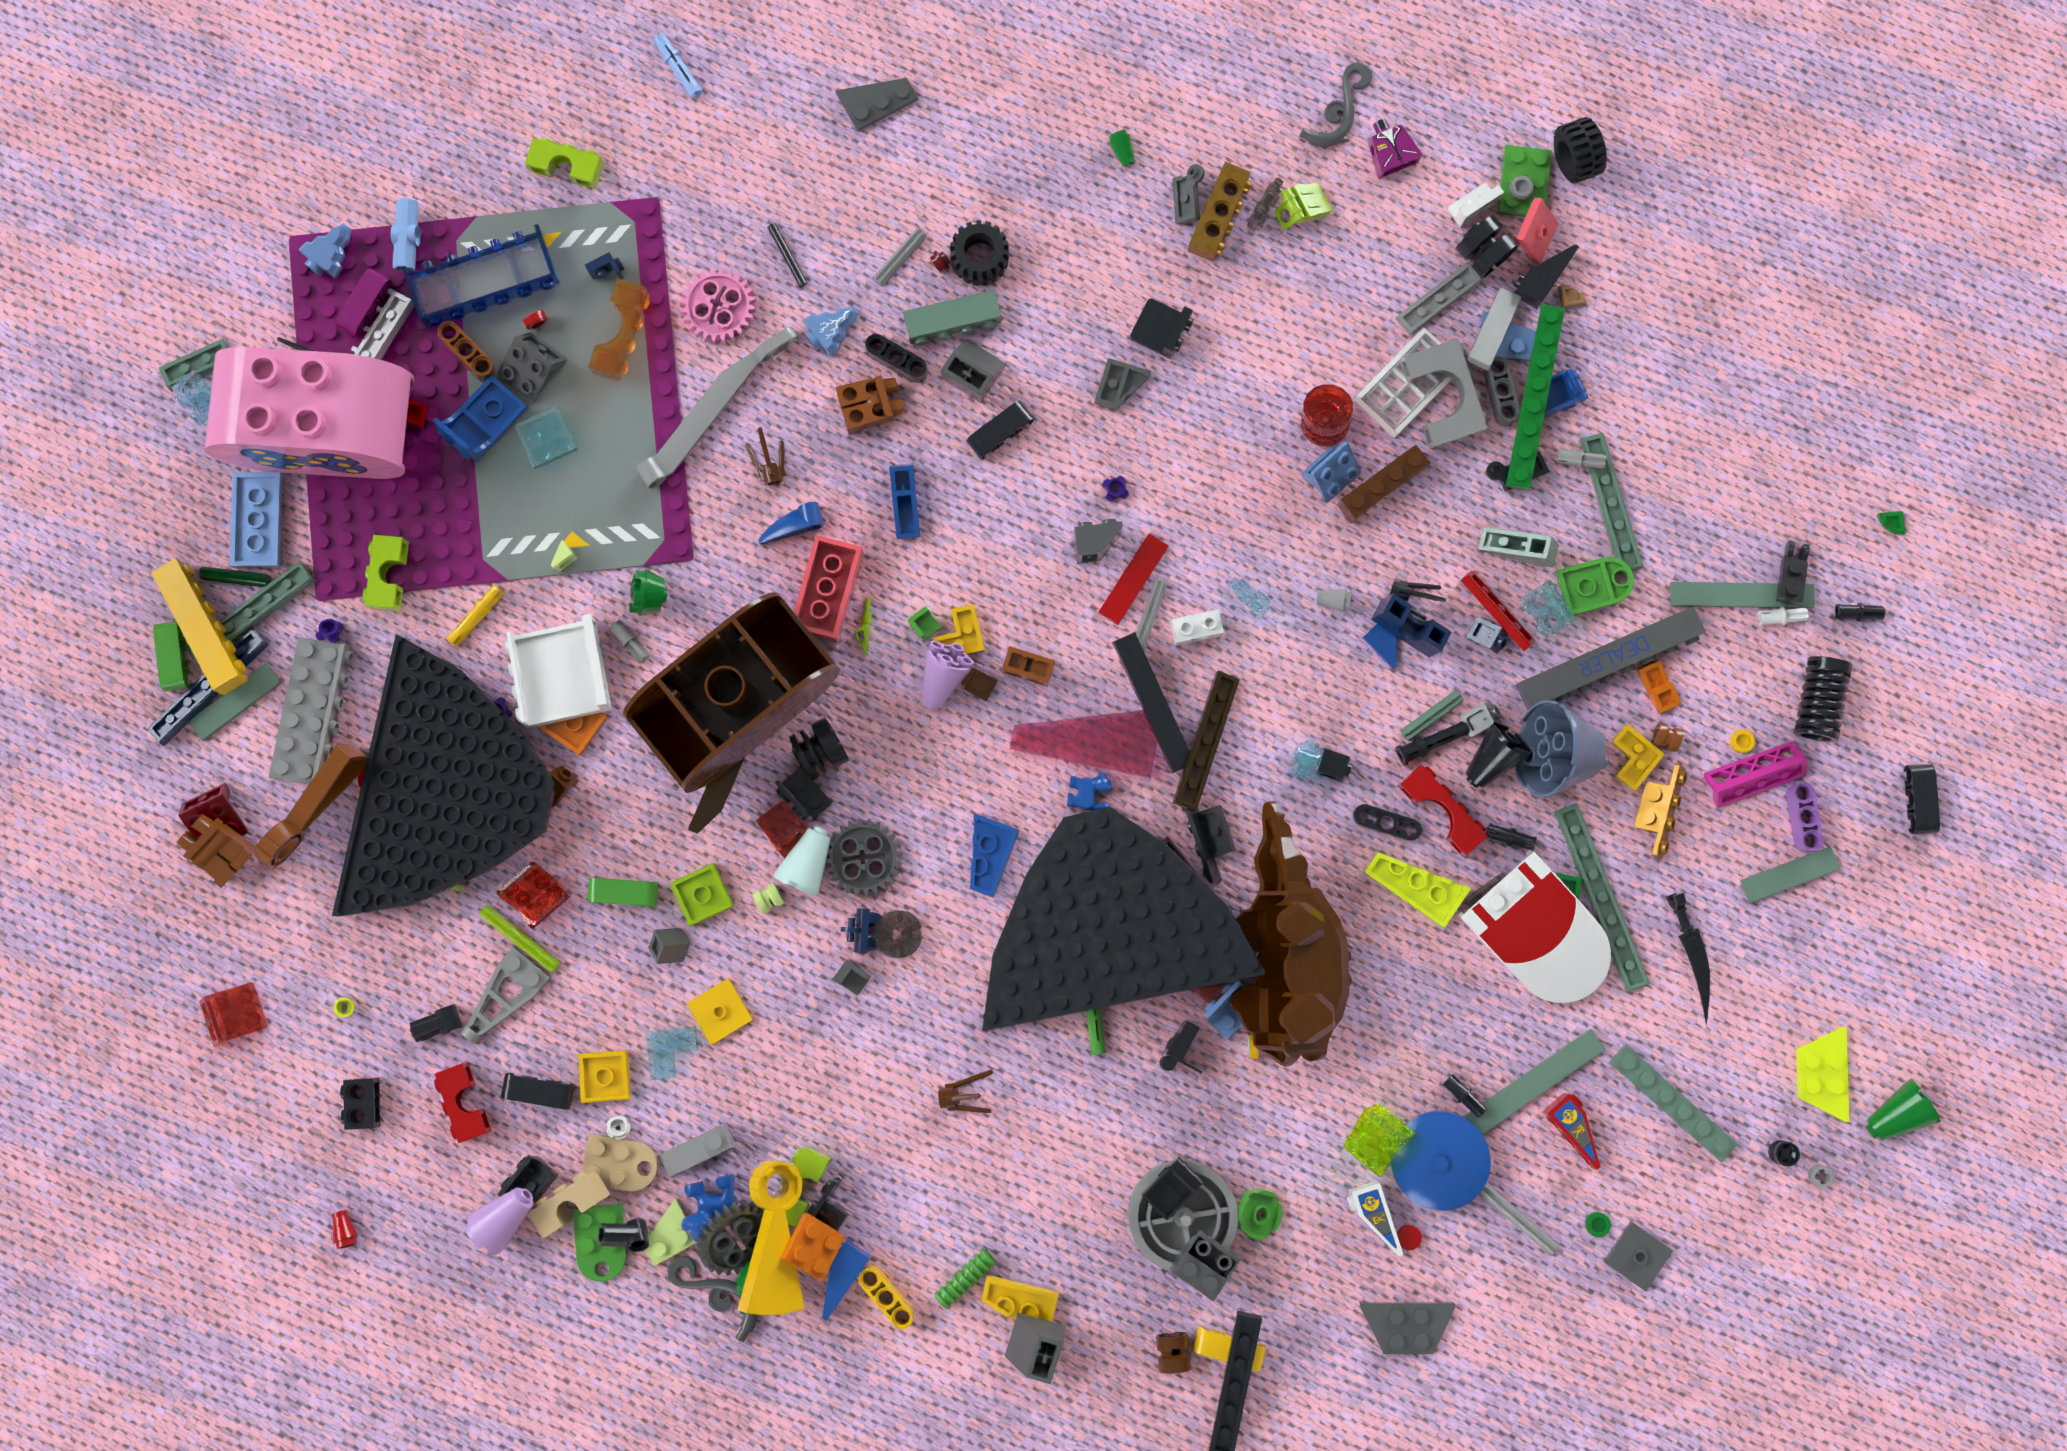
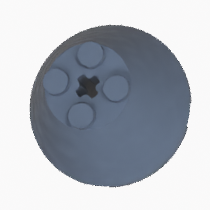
[1514,700,1608,798]

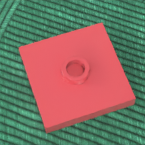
[1516,198,1558,264]

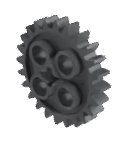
[825,818,903,897]
[696,1200,764,1276]

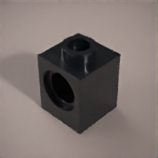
[1313,748,1352,781]

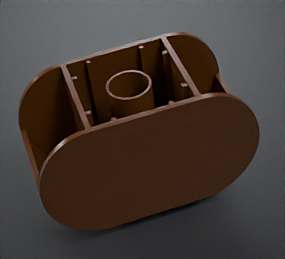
[623,592,840,793]

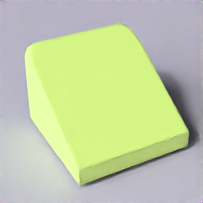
[551,540,577,572]

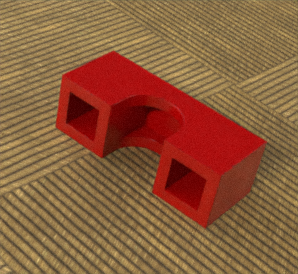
[434,1062,492,1144]

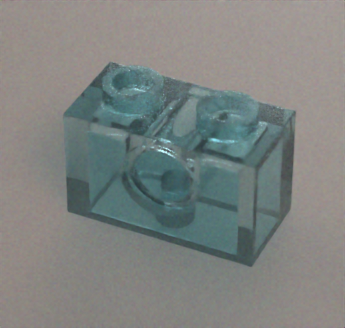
[1287,740,1324,781]

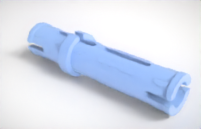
[653,33,703,99]

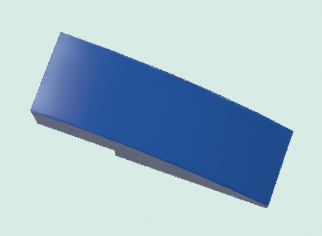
[889,463,920,539]

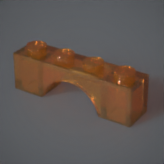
[588,278,650,381]

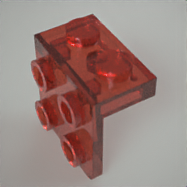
[497,862,570,929]

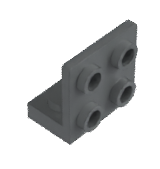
[497,332,567,402]

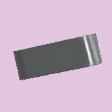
[1483,356,1520,426]

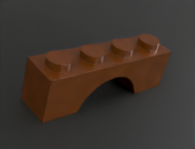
[1337,445,1430,523]

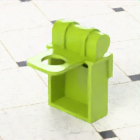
[1274,182,1333,230]

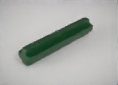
[199,566,271,587]

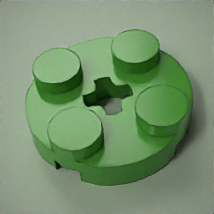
[1237,1188,1283,1240]

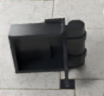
[1159,1020,1202,1074]
[1141,1156,1204,1221]

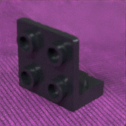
[775,767,833,822]

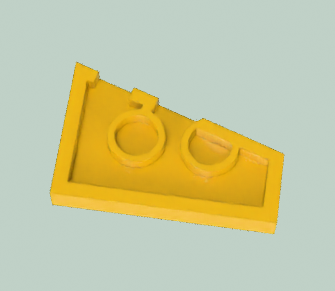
[981,1275,1059,1322]

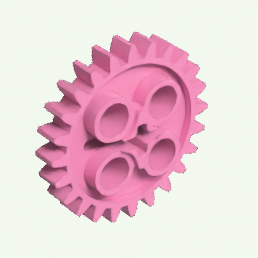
[680,267,757,344]

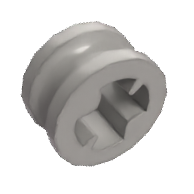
[1808,1165,1834,1188]

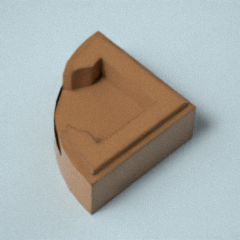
[1558,285,1587,309]

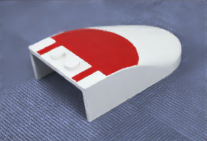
[1458,849,1611,1003]

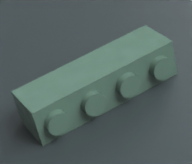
[903,290,1001,346]

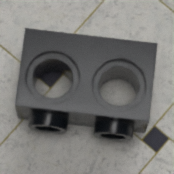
[340,1077,381,1130]

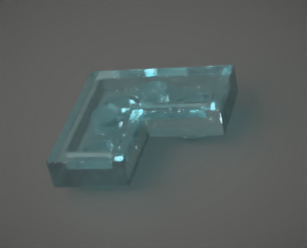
[1227,577,1271,621]
[646,1026,698,1081]

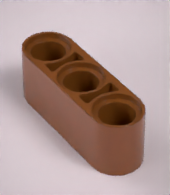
[438,321,496,382]

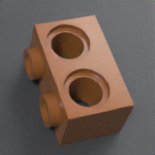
[1002,646,1055,687]

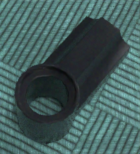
[410,1004,463,1042]
[597,1219,650,1252]

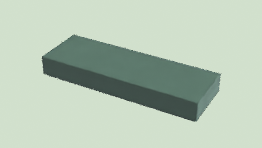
[159,338,229,390]

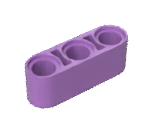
[1786,782,1824,853]

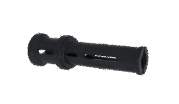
[1395,721,1469,766]

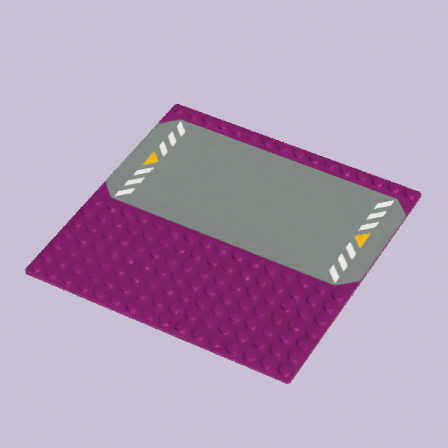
[289,197,694,601]

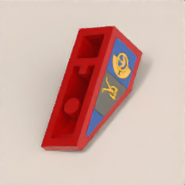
[1542,1093,1600,1170]

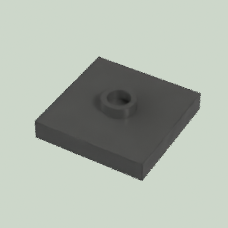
[1603,1221,1673,1292]

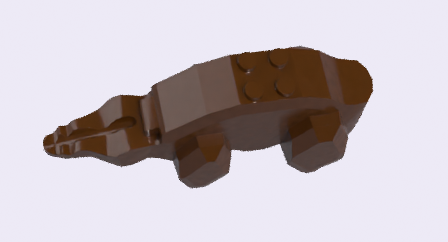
[1229,801,1352,1067]

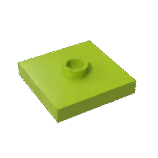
[670,862,734,927]

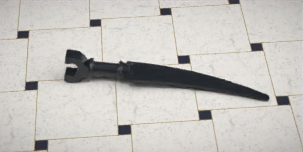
[1666,893,1710,1025]

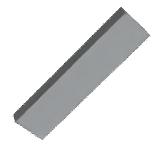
[1395,261,1483,336]
[1466,287,1522,371]

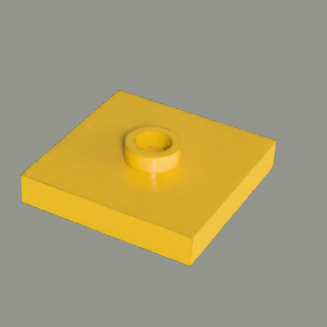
[686,978,754,1045]
[578,1050,631,1103]

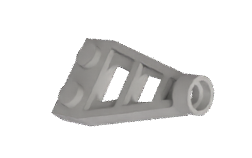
[460,947,551,1044]

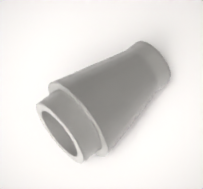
[1317,589,1352,612]

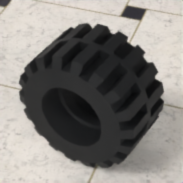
[1554,117,1607,183]
[950,220,1009,286]

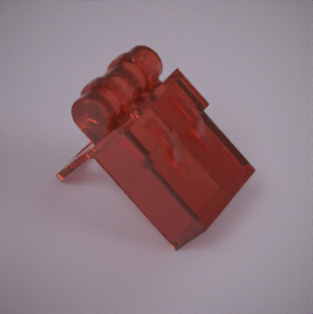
[755,800,807,859]

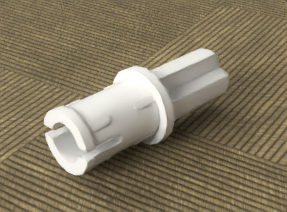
[1758,607,1809,626]

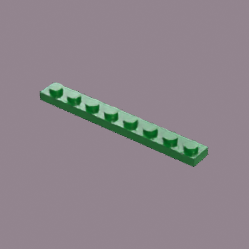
[1505,304,1565,491]

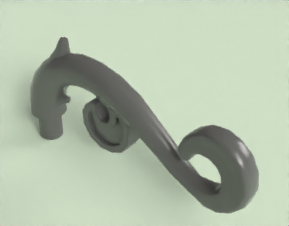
[1299,62,1372,147]
[667,1255,758,1342]

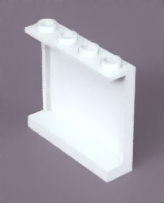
[504,614,612,729]

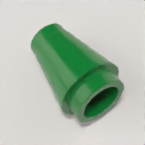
[1109,129,1136,167]

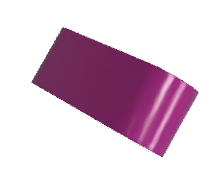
[335,268,393,338]

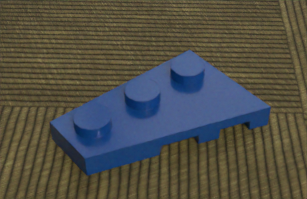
[970,813,1020,898]

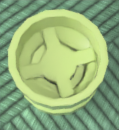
[752,882,785,915]

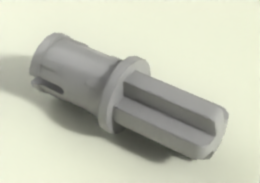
[1557,448,1607,468]
[609,620,650,663]

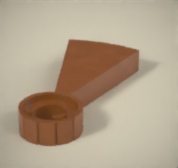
[254,744,368,868]

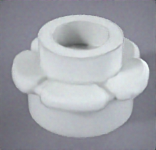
[606,1116,631,1140]

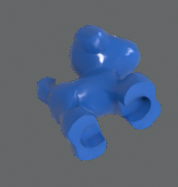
[681,1174,738,1242]

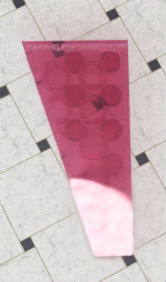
[1009,710,1157,778]

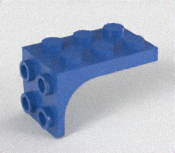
[432,375,528,463]

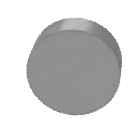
[1508,175,1534,201]

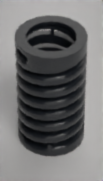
[1793,656,1853,742]

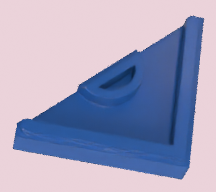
[1362,624,1397,669]

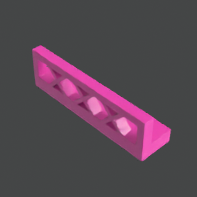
[1704,741,1807,808]

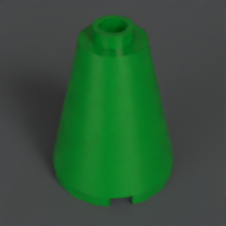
[1865,1079,1941,1141]

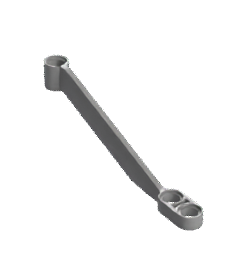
[636,327,799,489]

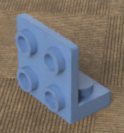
[1204,981,1243,1040]

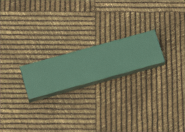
[189,664,282,741]
[1740,847,1840,903]

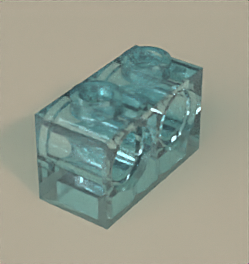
[172,370,211,426]
[1521,580,1577,638]

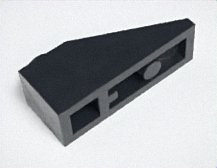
[1514,244,1579,310]

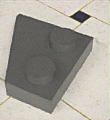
[1094,358,1151,411]

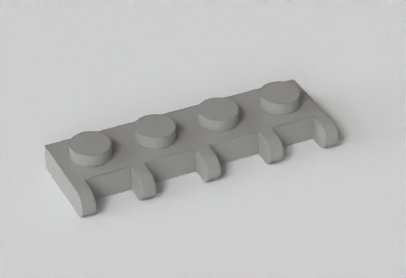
[350,288,416,360]

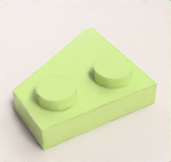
[646,1199,697,1266]

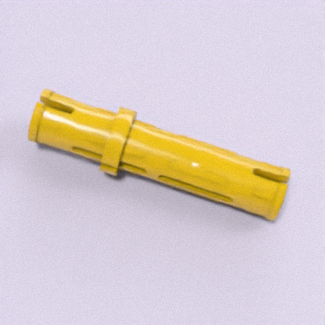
[446,584,505,648]

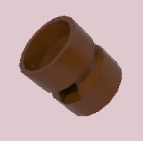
[1156,1332,1191,1374]

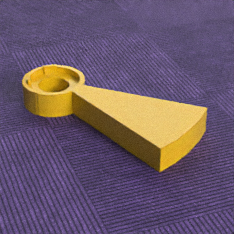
[737,1160,805,1315]

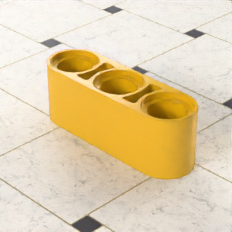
[859,1265,914,1329]
[1192,1325,1267,1372]

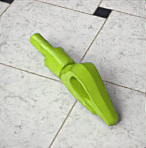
[854,598,872,655]

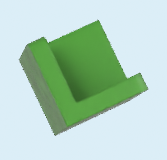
[907,606,942,643]

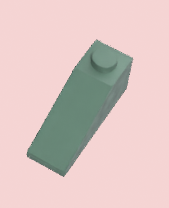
[1478,527,1559,567]

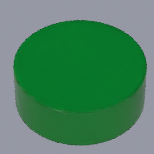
[1585,1212,1611,1237]

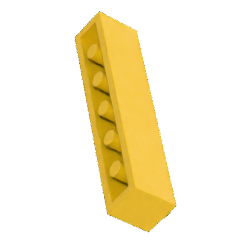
[151,558,249,695]

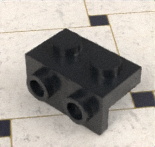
[497,1155,558,1213]

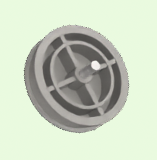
[1128,1160,1238,1271]

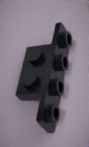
[1182,805,1236,884]
[807,1177,849,1231]

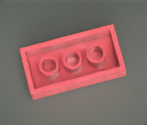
[794,535,864,643]

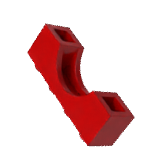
[1397,765,1488,857]

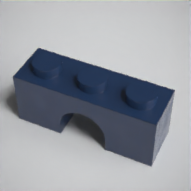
[1371,593,1452,658]

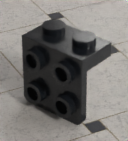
[1130,298,1194,359]

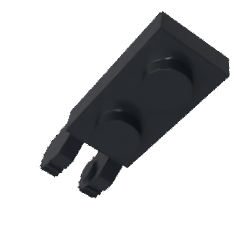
[1776,540,1810,607]

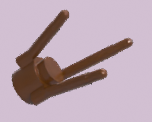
[745,427,786,486]
[938,1070,993,1113]

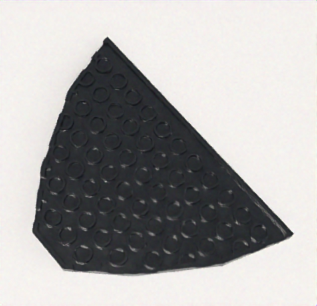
[332,635,557,917]
[982,807,1267,1031]

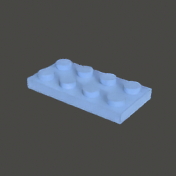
[230,472,283,568]

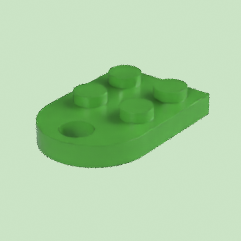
[1555,557,1634,617]
[573,1203,627,1282]

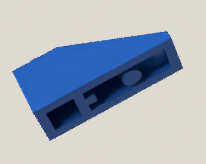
[822,1238,871,1321]

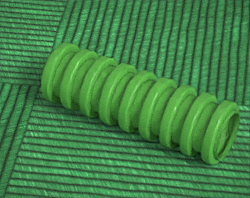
[934,1248,997,1310]

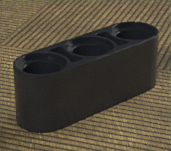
[865,334,928,383]
[966,400,1035,460]
[1904,764,1940,834]
[500,1073,575,1109]

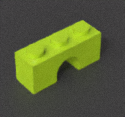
[525,138,604,189]
[363,535,409,612]
[774,1145,831,1228]

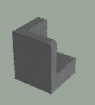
[648,928,690,964]
[832,959,872,995]

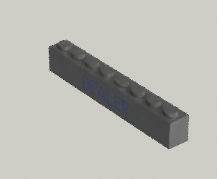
[1516,606,1706,710]

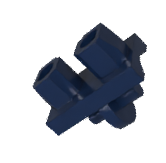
[840,909,881,953]

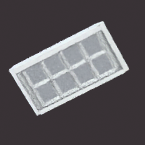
[1353,328,1452,438]

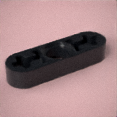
[1353,804,1422,841]

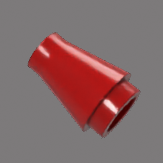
[332,1210,358,1249]

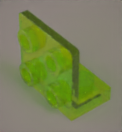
[1343,1103,1416,1177]

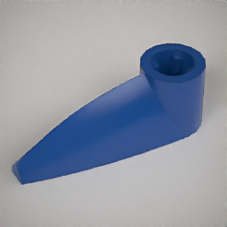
[759,502,824,545]

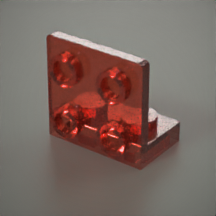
[199,982,268,1047]

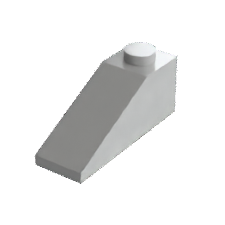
[659,1123,736,1177]

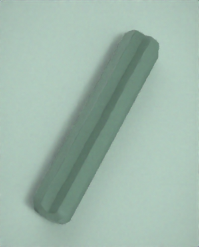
[1401,691,1463,741]

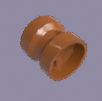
[1651,722,1684,752]

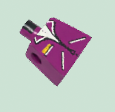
[1369,119,1422,179]

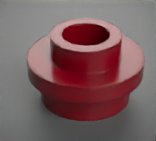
[930,250,951,273]

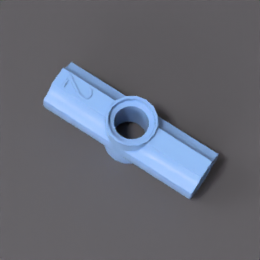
[391,198,420,273]

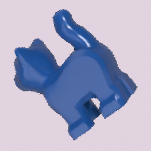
[1067,772,1112,811]

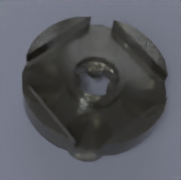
[872,910,922,958]

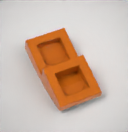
[1636,659,1681,714]

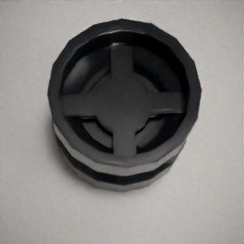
[1768,1140,1800,1167]

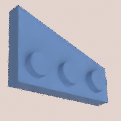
[1481,310,1536,361]

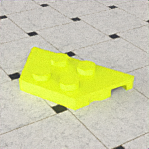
[1796,1027,1849,1122]

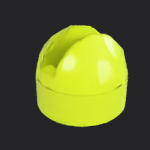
[334,998,355,1017]

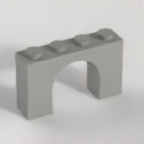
[1399,338,1488,449]

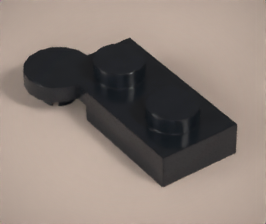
[1486,451,1550,492]

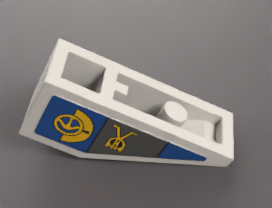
[1347,1181,1403,1256]

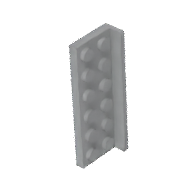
[268,637,354,785]

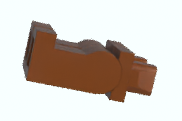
[835,376,905,435]
[176,814,255,888]

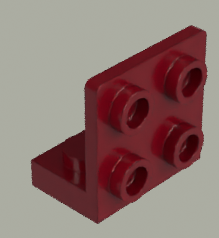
[178,783,248,838]

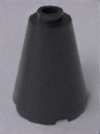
[1466,721,1531,788]

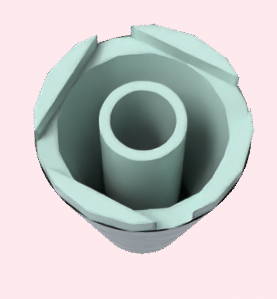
[773,826,831,896]

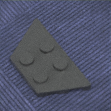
[1359,1302,1455,1354]

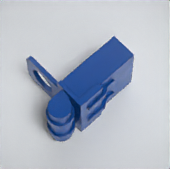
[1544,368,1588,417]

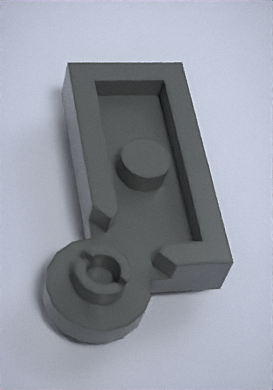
[1172,164,1205,225]

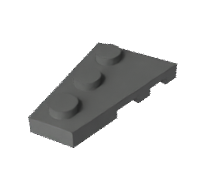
[835,78,918,132]

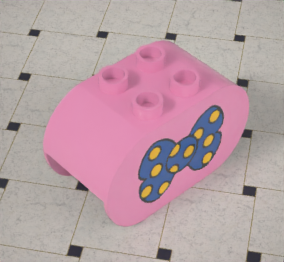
[204,347,414,479]

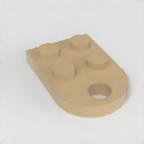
[582,1133,658,1191]

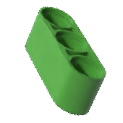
[153,621,191,692]
[587,878,659,907]

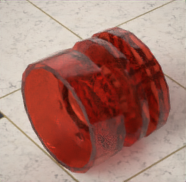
[1301,384,1353,446]

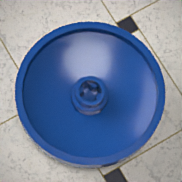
[1391,1110,1491,1211]

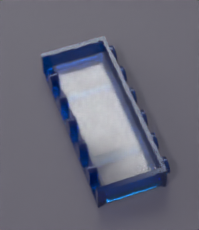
[402,224,560,327]

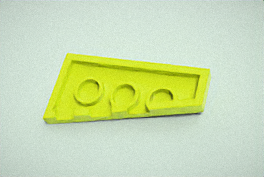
[1363,852,1471,928]

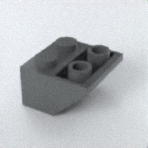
[941,339,1006,403]
[1073,519,1123,564]
[1170,1230,1241,1301]
[1005,1313,1065,1384]

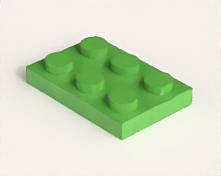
[1497,145,1552,217]

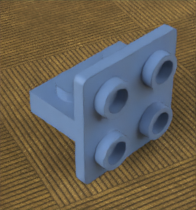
[1301,442,1361,503]

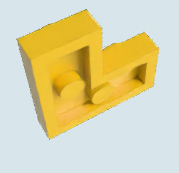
[933,604,985,655]
[1610,724,1665,791]

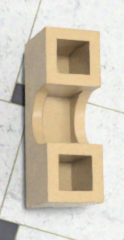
[528,1170,611,1239]

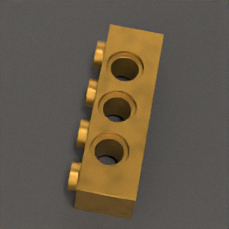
[1188,161,1252,262]

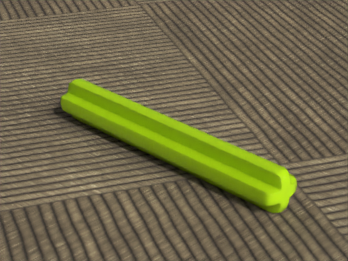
[479,905,560,972]

